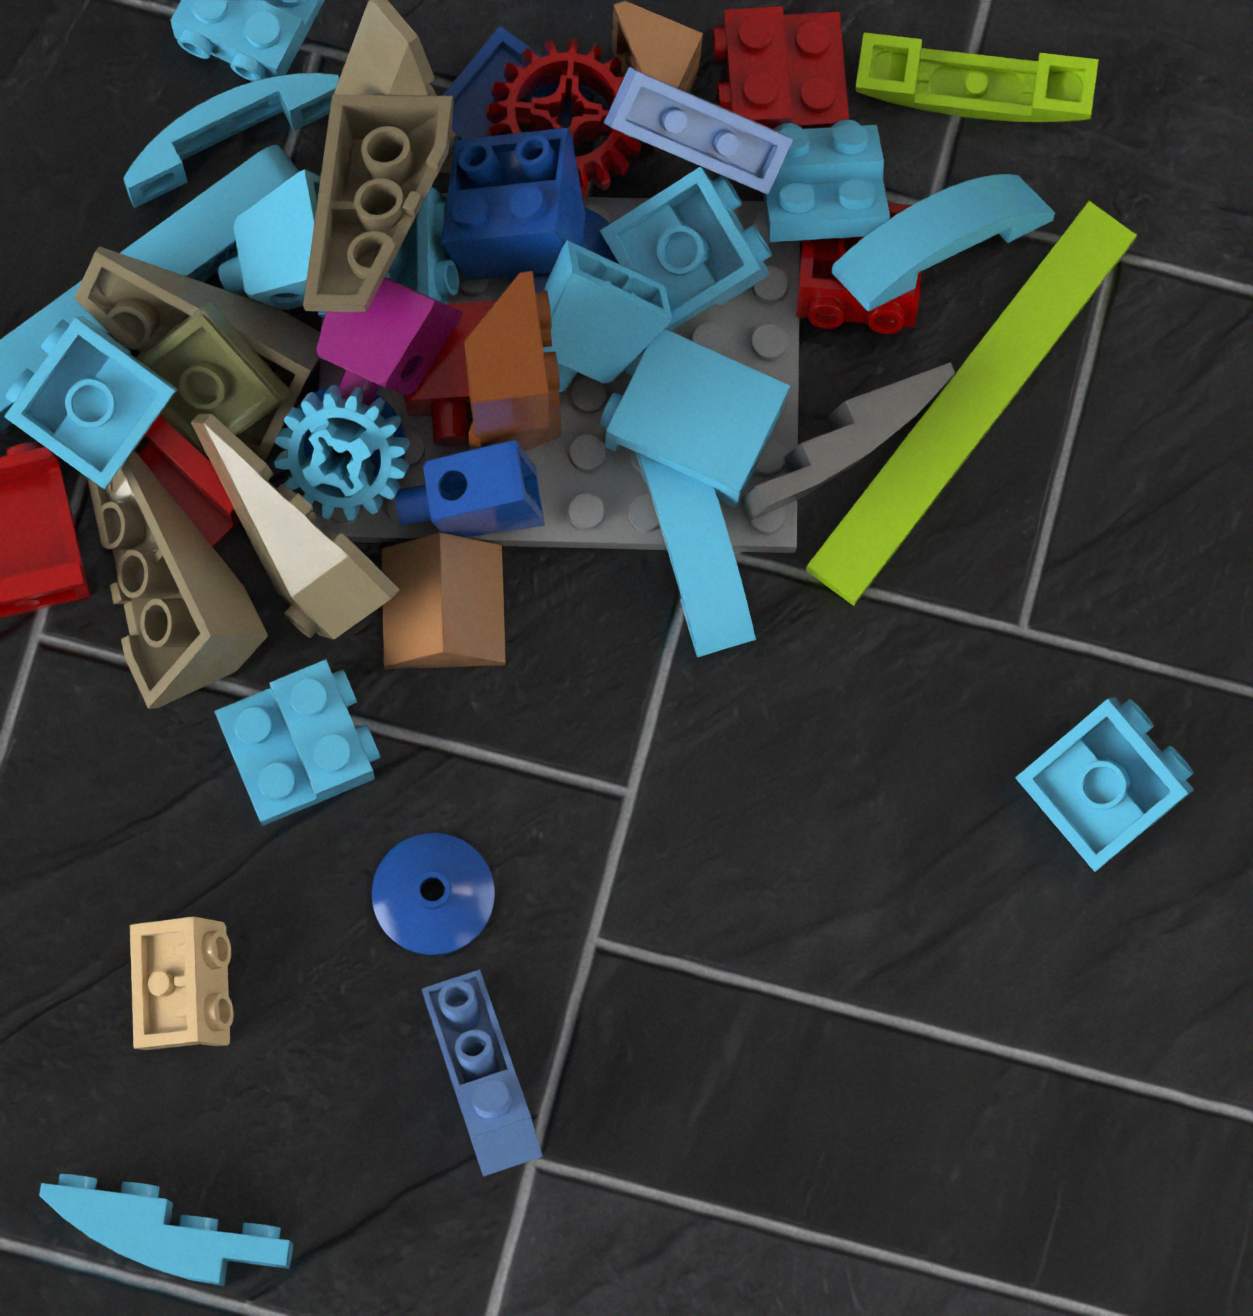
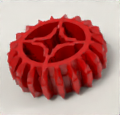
[486,38,641,199]

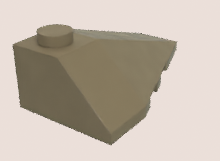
[334,0,459,173]
[303,95,454,312]
[74,246,322,461]
[191,414,400,640]
[87,450,268,709]

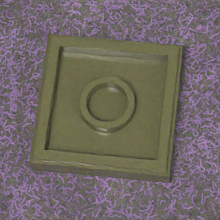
[135,301,291,458]

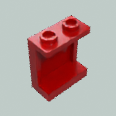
[0,442,91,618]

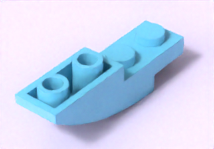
[39,1174,294,1286]

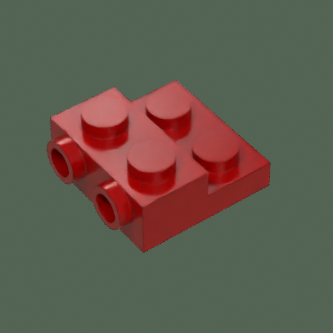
[712,6,849,129]
[796,203,921,334]

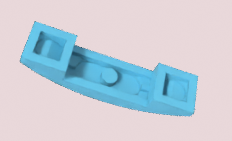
[123,73,340,208]
[831,174,1055,311]
[635,452,756,657]

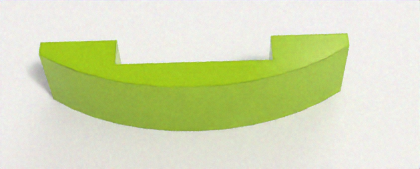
[856,32,1099,122]

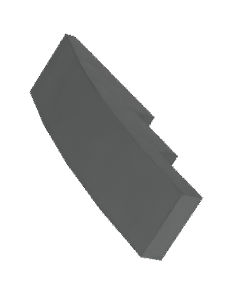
[740,362,955,521]

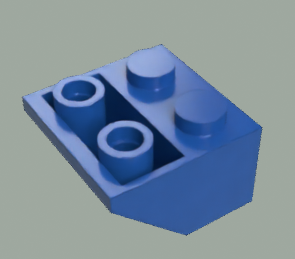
[441,128,586,281]

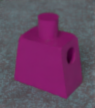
[316,277,463,406]

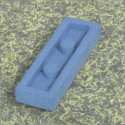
[604,67,793,195]

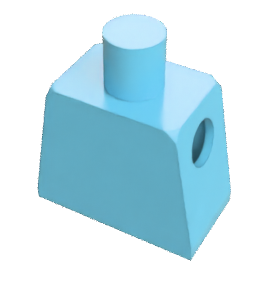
[218,169,321,310]
[543,240,672,392]

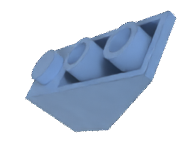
[421,969,543,1177]

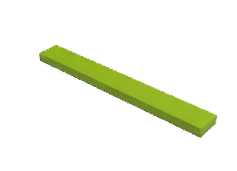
[806,201,1137,606]

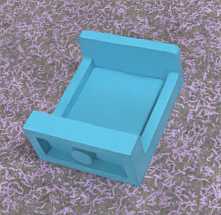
[599,329,790,508]

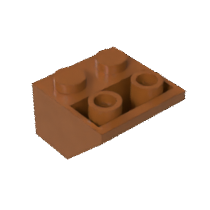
[464,271,560,437]

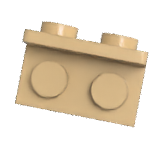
[130,917,234,1050]

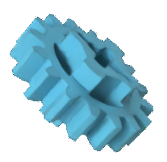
[274,385,410,521]

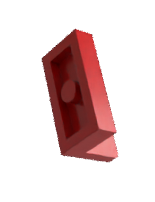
[138,415,241,548]

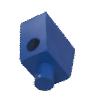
[395,440,545,537]

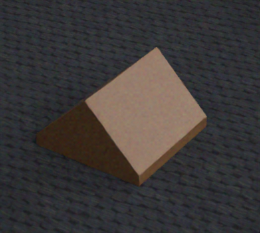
[612,1,703,152]
[381,532,506,669]

